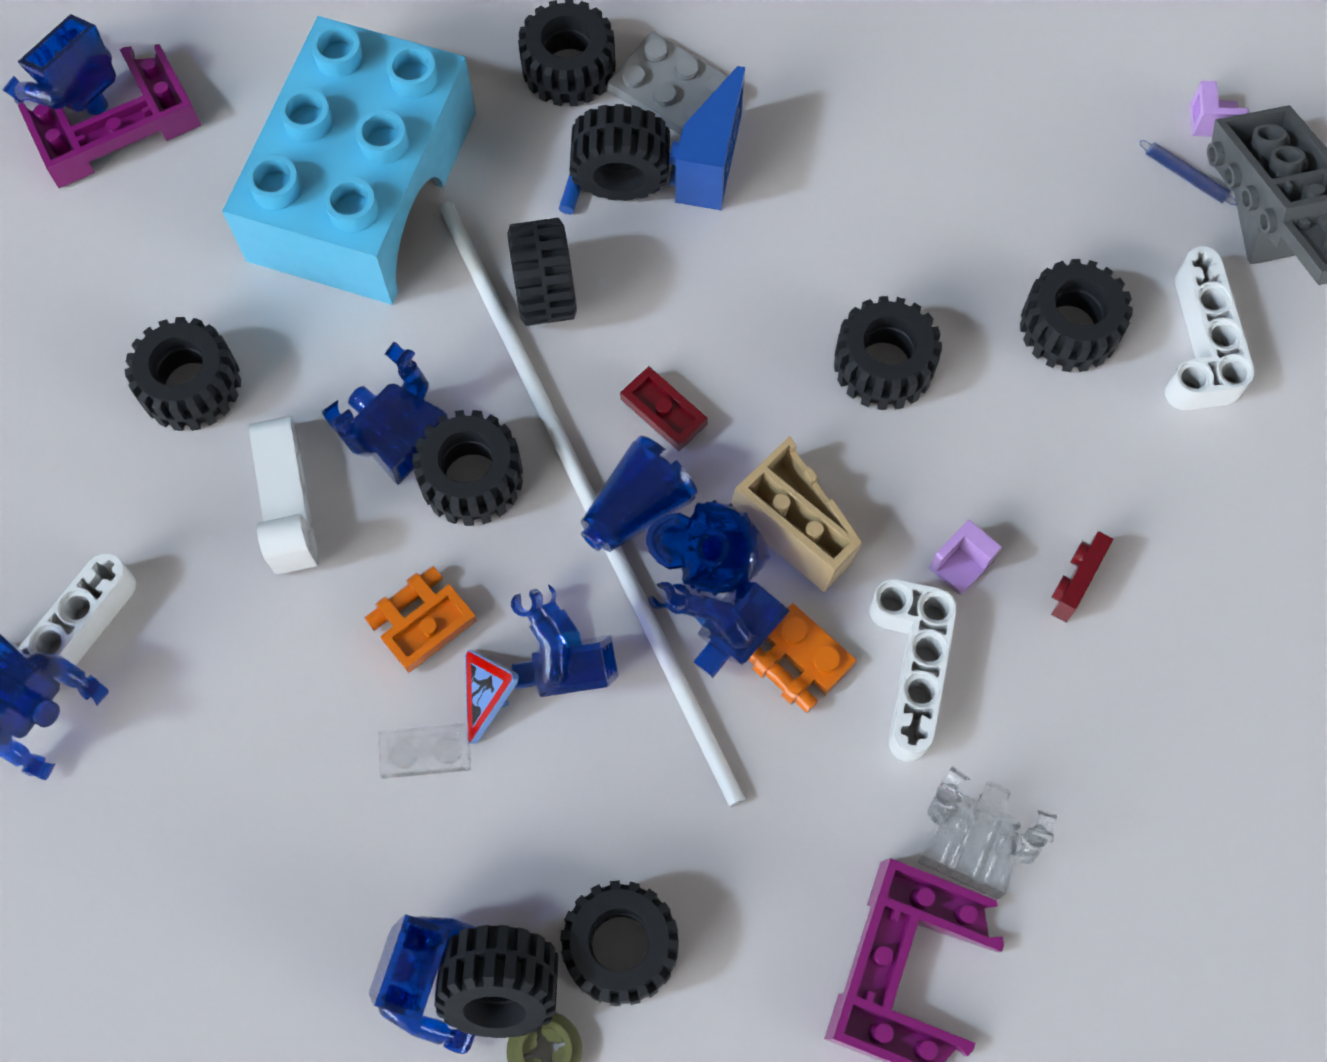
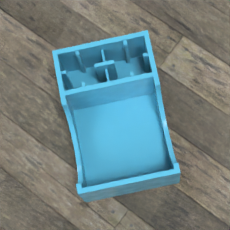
[222,16,476,305]

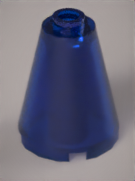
[581,435,698,552]

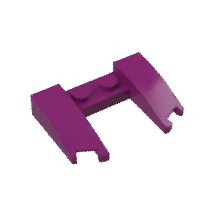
[18,44,202,188]
[824,858,1004,1062]

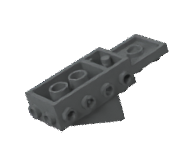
[1207,105,1327,285]

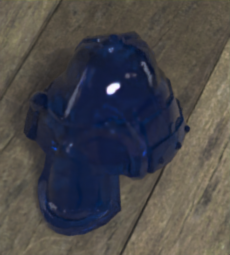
[646,500,770,596]

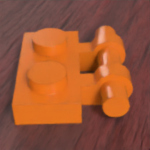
[364,566,477,674]
[743,603,857,713]

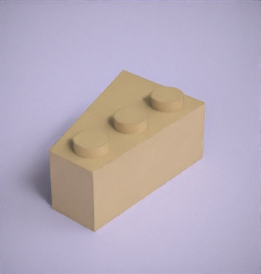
[728,436,862,593]

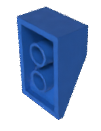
[669,66,745,211]

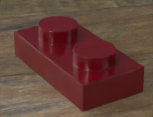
[620,366,708,451]
[1051,531,1114,623]

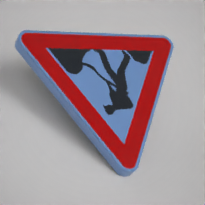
[465,650,518,744]

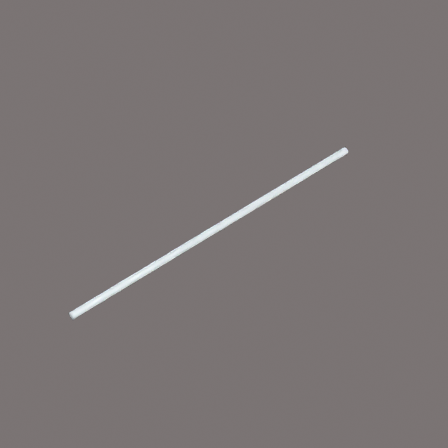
[439,202,745,807]

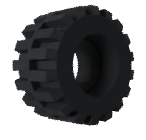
[518,0,616,107]
[569,104,670,201]
[507,217,577,326]
[1020,259,1133,372]
[834,296,942,410]
[125,317,241,431]
[413,410,523,526]
[560,880,679,1006]
[434,925,559,1038]

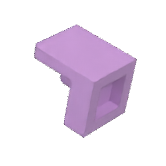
[1190,81,1250,137]
[929,519,1002,595]

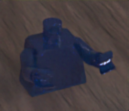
[2,14,116,115]
[322,341,448,485]
[648,580,790,678]
[511,584,619,697]
[0,634,109,780]
[369,914,477,1054]

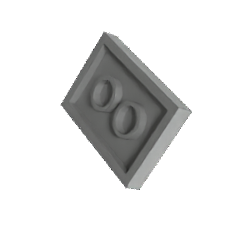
[607,31,728,135]

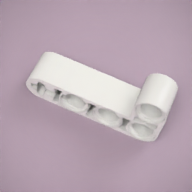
[1165,246,1254,410]
[249,416,319,575]
[0,554,136,708]
[870,579,957,762]

